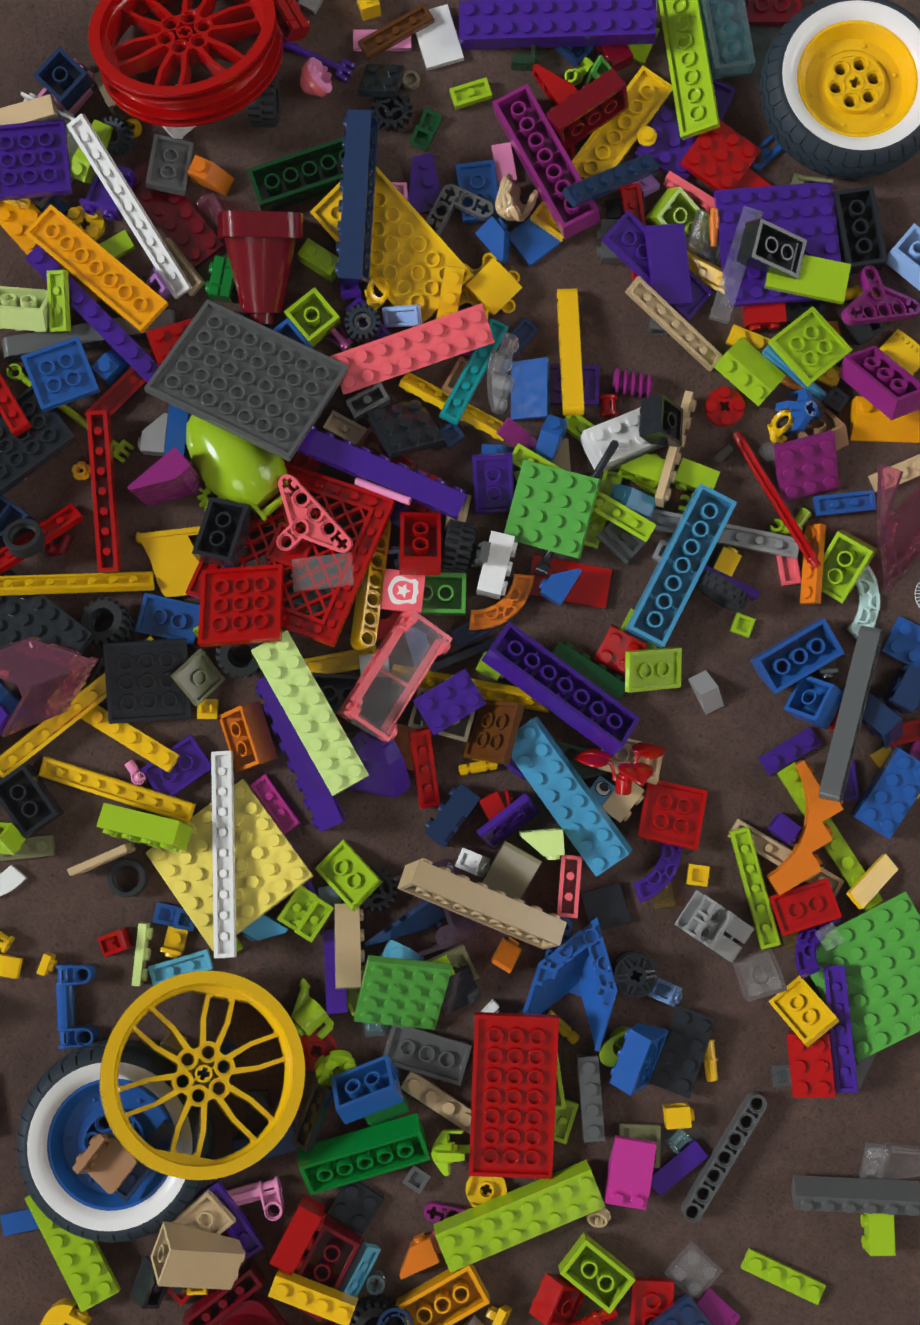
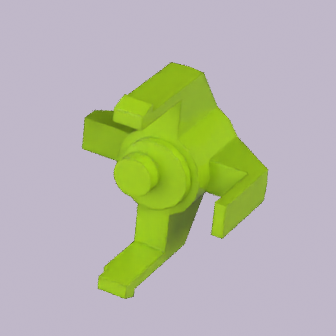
[431,1129,470,1176]

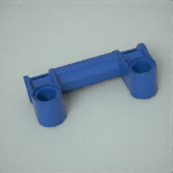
[55,963,99,1049]

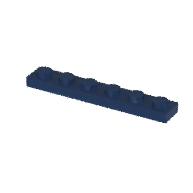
[562,153,660,208]

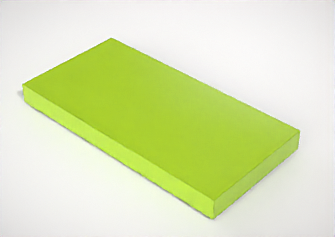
[764,255,851,304]

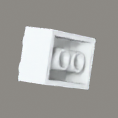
[476,531,518,600]

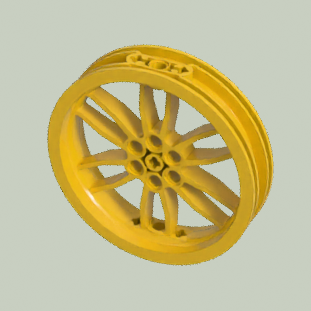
[99,971,305,1180]

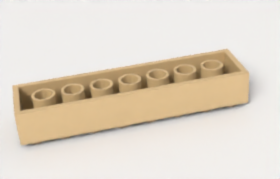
[397,858,567,949]

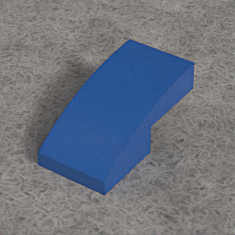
[152,901,195,932]

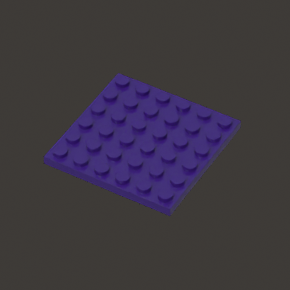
[713,182,841,308]

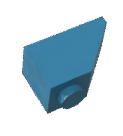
[610,483,656,519]
[242,913,290,941]

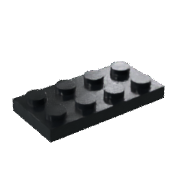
[651,1004,717,1099]

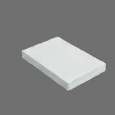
[415,4,464,71]

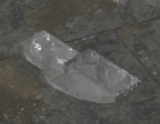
[487,332,519,416]

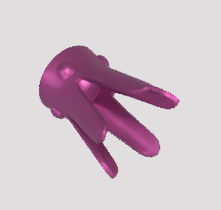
[326,324,355,351]

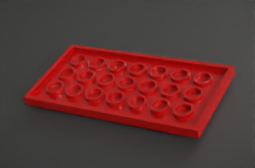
[469,1012,559,1179]

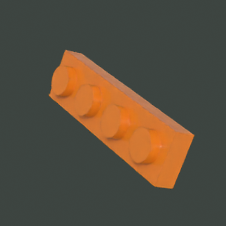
[800,523,826,605]

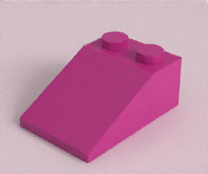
[603,1135,657,1210]

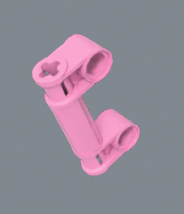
[226,1176,285,1221]

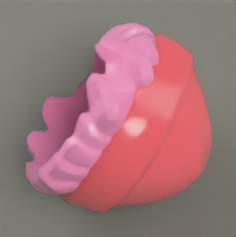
[300,57,332,97]

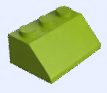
[714,337,786,406]

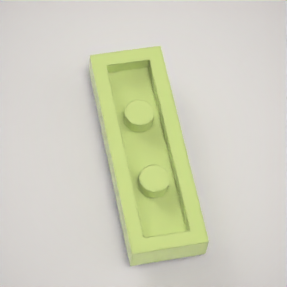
[132,922,153,986]

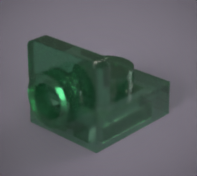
[511,44,539,71]

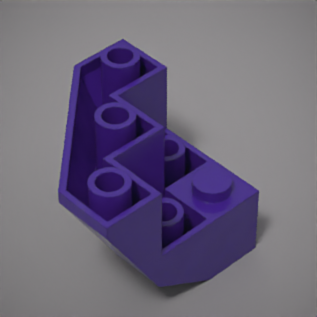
[347,720,412,798]

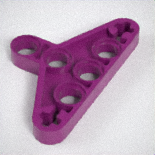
[841,265,920,326]

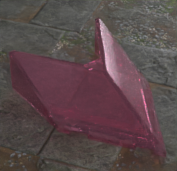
[877,463,920,592]
[0,637,99,737]

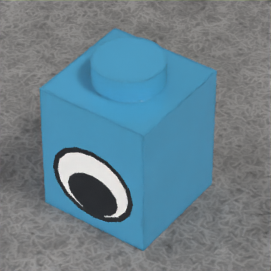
[589,775,615,806]

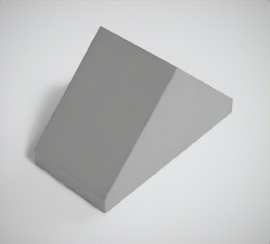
[688,670,724,715]

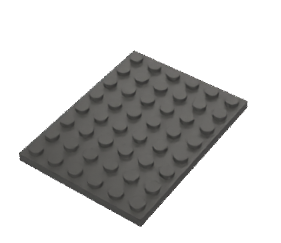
[144,299,349,462]

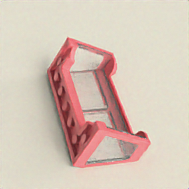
[337,610,453,742]

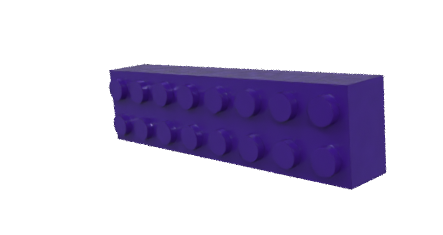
[481,622,640,756]
[255,677,346,832]

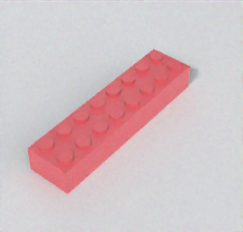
[330,303,495,395]

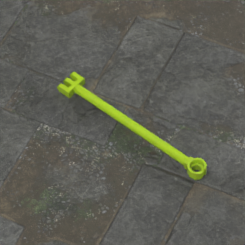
[6,364,135,463]

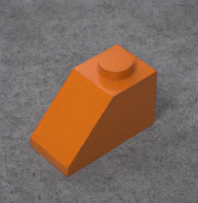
[187,155,234,196]
[491,936,522,974]
[400,1233,440,1280]

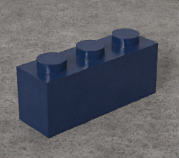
[232,1121,299,1160]

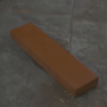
[358,3,434,60]

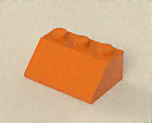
[218,701,278,773]

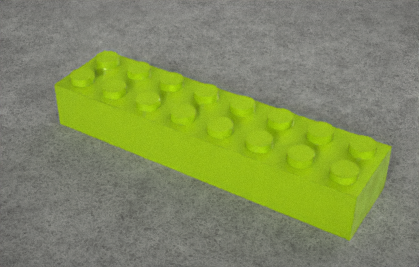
[433,1160,606,1273]

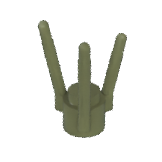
[791,172,834,185]

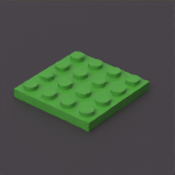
[504,459,601,559]
[354,955,452,1030]

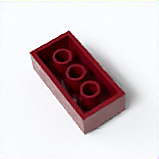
[547,68,629,151]
[291,1218,363,1322]

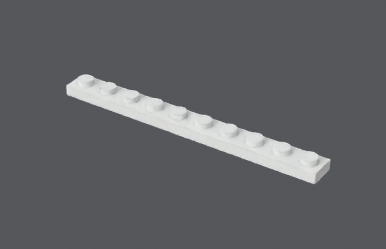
[66,114,193,299]
[211,750,237,959]

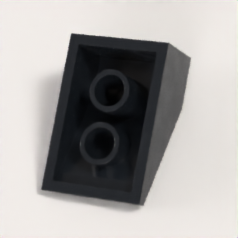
[737,218,807,279]

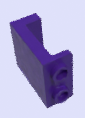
[79,165,137,221]

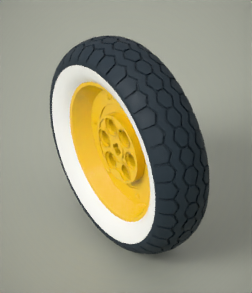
[760,0,920,179]

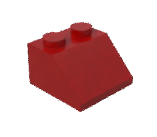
[529,1273,586,1325]

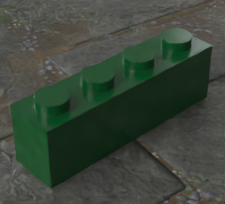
[553,641,625,701]

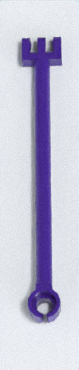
[218,8,355,83]

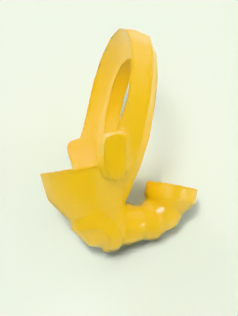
[364,276,389,310]
[767,410,793,444]

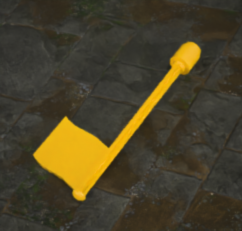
[135,510,317,598]

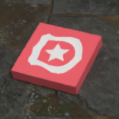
[381,569,426,614]

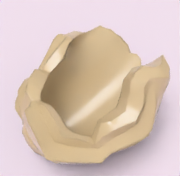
[495,173,538,222]

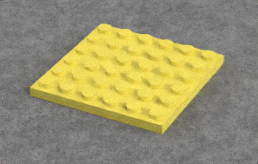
[146,779,313,952]

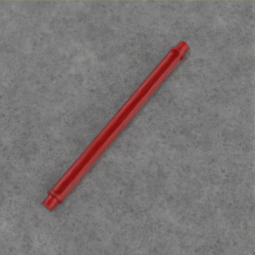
[732,431,821,569]

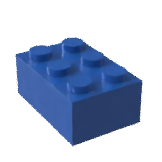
[331,1054,404,1124]

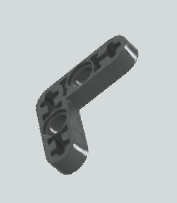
[426,184,494,236]

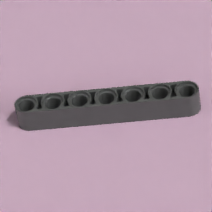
[681,1091,767,1222]

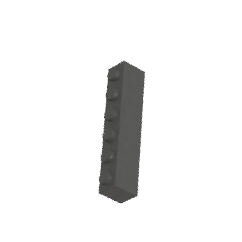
[791,1175,920,1216]

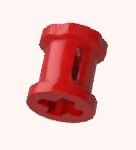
[600,394,618,418]

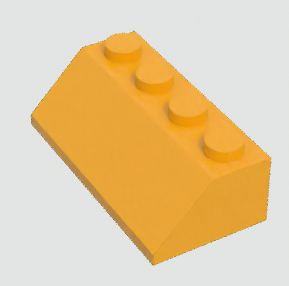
[850,396,920,443]

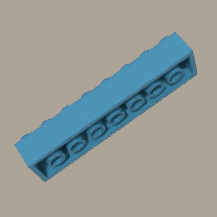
[624,484,737,648]
[511,716,633,877]

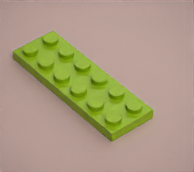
[25,1195,121,1313]

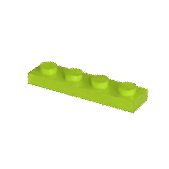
[740,1248,826,1305]

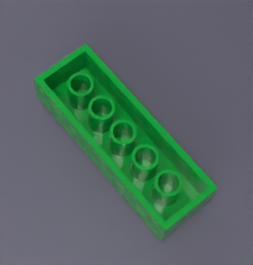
[297,1113,431,1195]

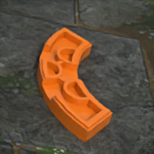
[469,574,534,631]

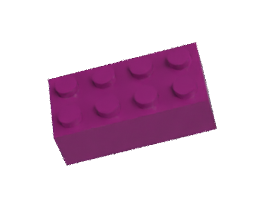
[839,345,920,420]

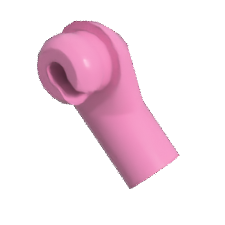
[125,760,146,785]

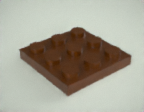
[463,700,525,765]

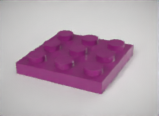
[773,430,839,501]

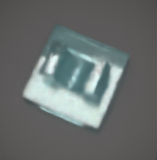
[364,1023,385,1037]

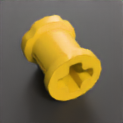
[0,931,15,953]

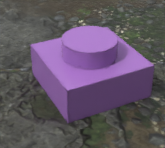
[632,175,660,198]

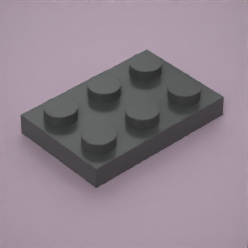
[145,134,194,196]

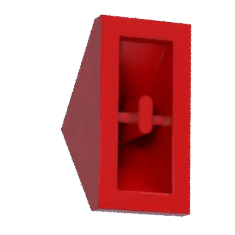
[97,927,134,957]

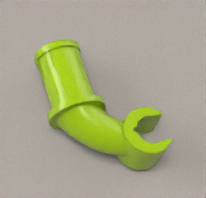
[564,57,594,85]
[769,508,812,534]

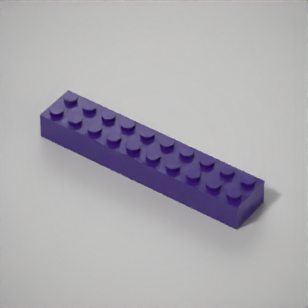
[459,0,657,50]

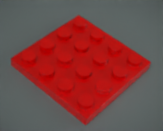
[198,564,284,647]

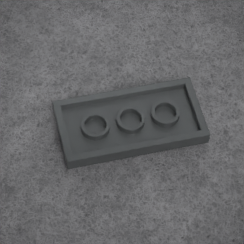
[383,1026,472,1086]

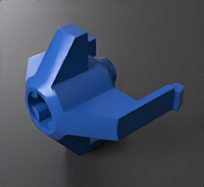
[775,389,821,436]

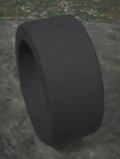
[3,518,45,558]
[107,858,149,898]

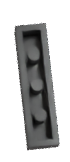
[576,1052,605,1143]

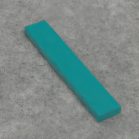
[439,318,509,426]

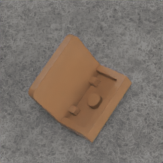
[72,1132,138,1194]

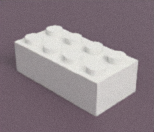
[579,407,665,471]

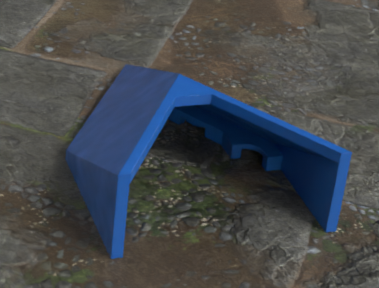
[522,917,618,1052]

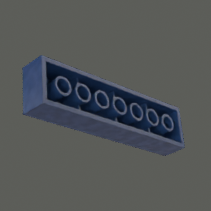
[335,109,379,284]

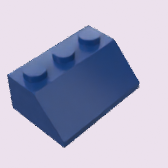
[610,1024,669,1096]

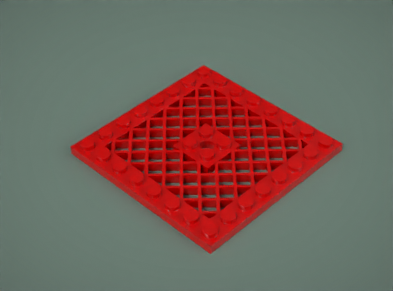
[185,462,396,647]

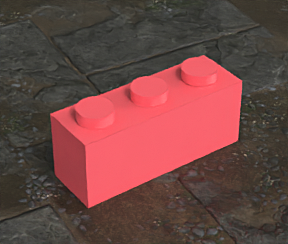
[557,854,582,918]

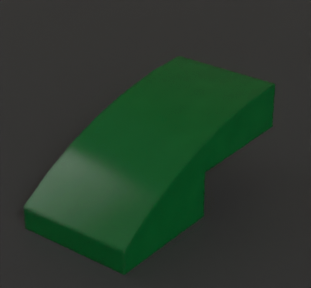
[409,107,444,152]

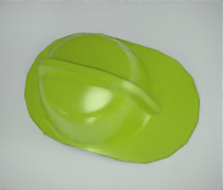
[599,1026,628,1067]

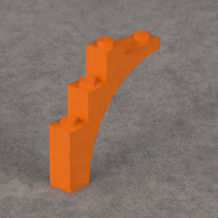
[766,760,844,895]

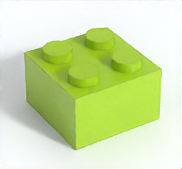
[284,287,341,347]

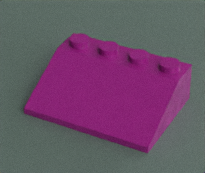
[127,447,205,506]

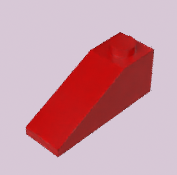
[532,64,579,106]

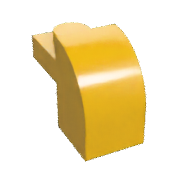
[40,1298,92,1325]

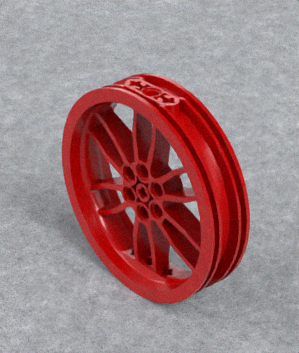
[88,0,283,127]

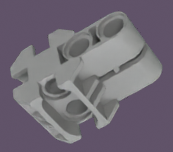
[674,890,754,963]

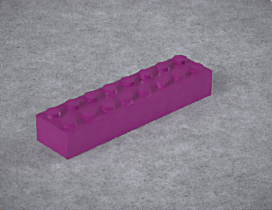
[492,84,600,239]

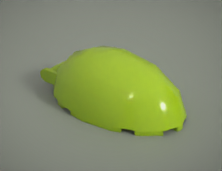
[186,415,293,521]

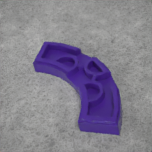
[633,843,682,903]
[795,919,841,979]

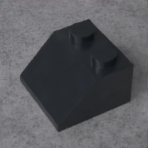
[639,394,683,447]

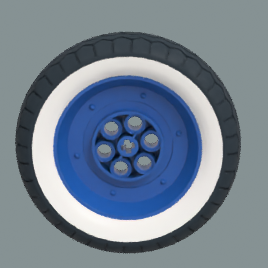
[17,1040,215,1242]

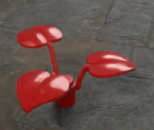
[573,742,666,795]

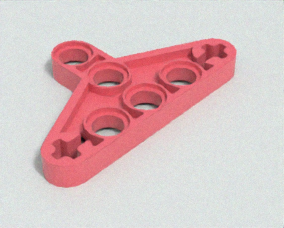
[276,474,353,553]

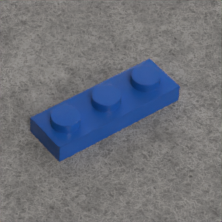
[813,490,876,517]

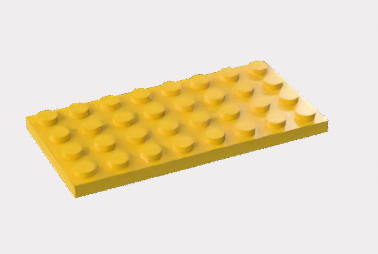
[310,166,474,327]

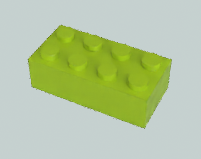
[96,803,193,853]

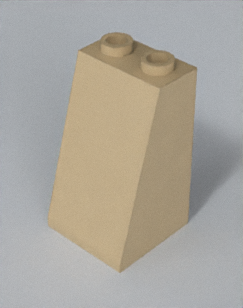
[151,1221,245,1290]

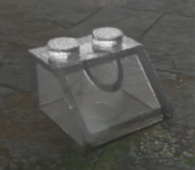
[733,948,787,1002]

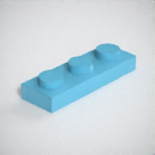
[148,949,214,986]
[338,1242,381,1297]

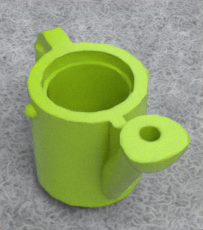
[290,978,334,1040]

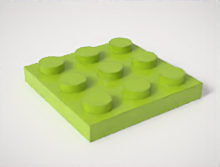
[768,306,853,387]

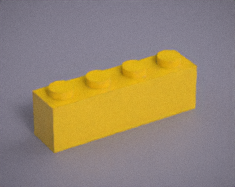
[268,1269,358,1325]

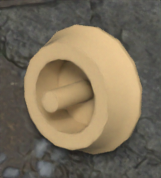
[586,1208,611,1228]

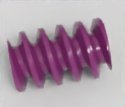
[610,368,653,398]

